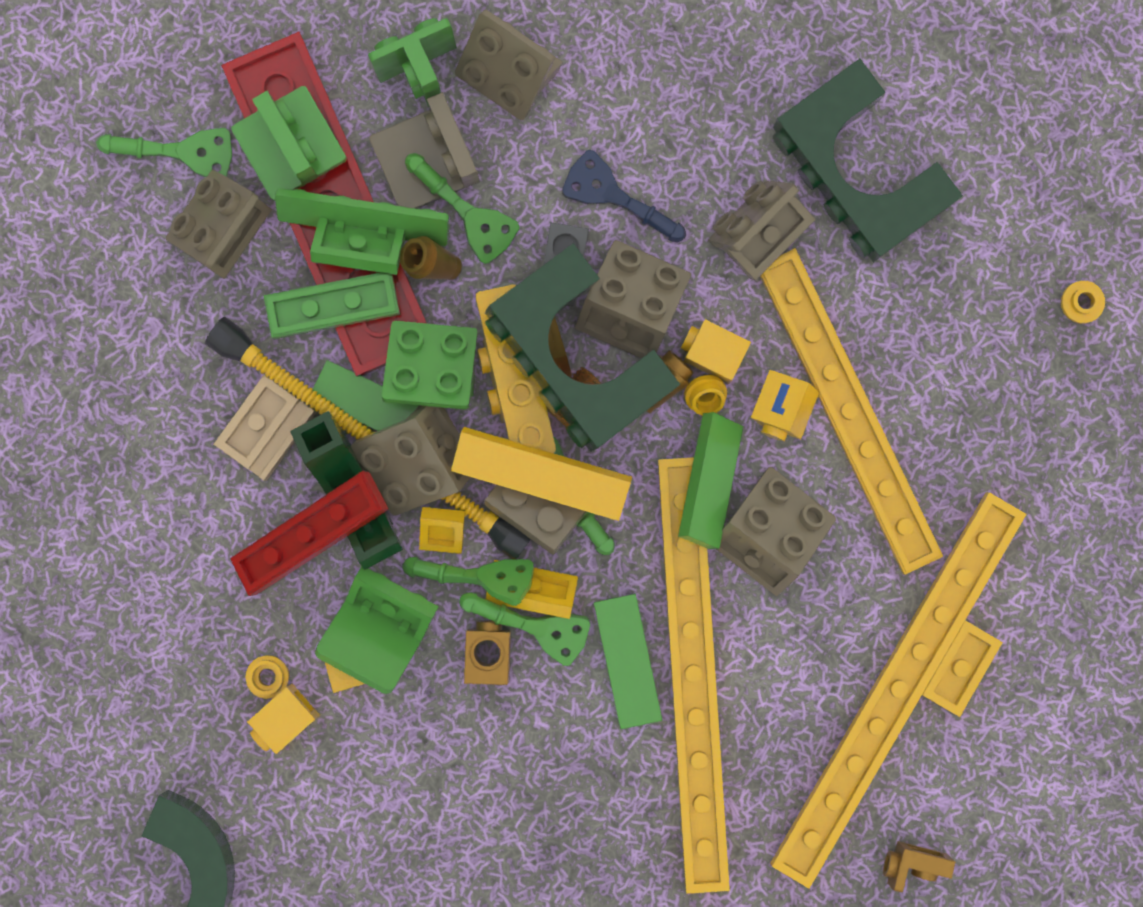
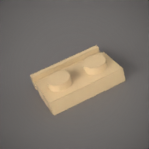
[213,375,316,481]

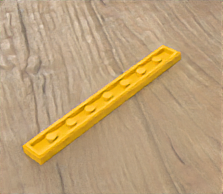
[760,248,944,575]

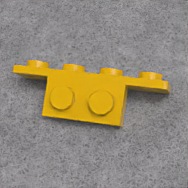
[475,284,556,453]

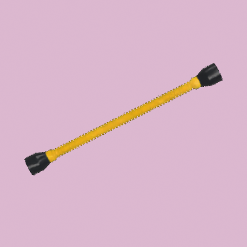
[205,317,531,559]

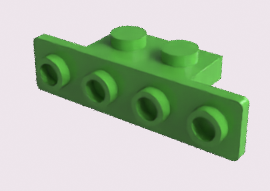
[275,188,449,275]

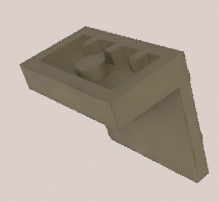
[369,92,480,209]
[574,240,691,358]
[351,406,471,516]
[716,467,836,596]

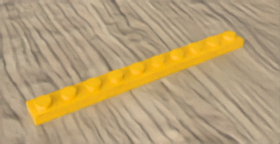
[658,457,730,894]
[770,492,1027,889]

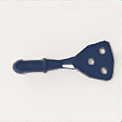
[562,150,686,242]

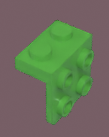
[315,567,439,694]

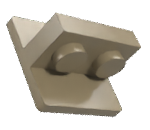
[455,10,563,120]
[166,170,272,279]
[708,180,816,281]

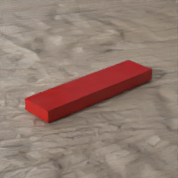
[230,471,389,596]

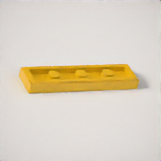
[451,427,632,521]

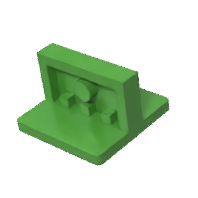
[368,18,457,107]
[231,86,347,201]
[382,321,478,410]

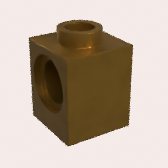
[464,621,511,685]

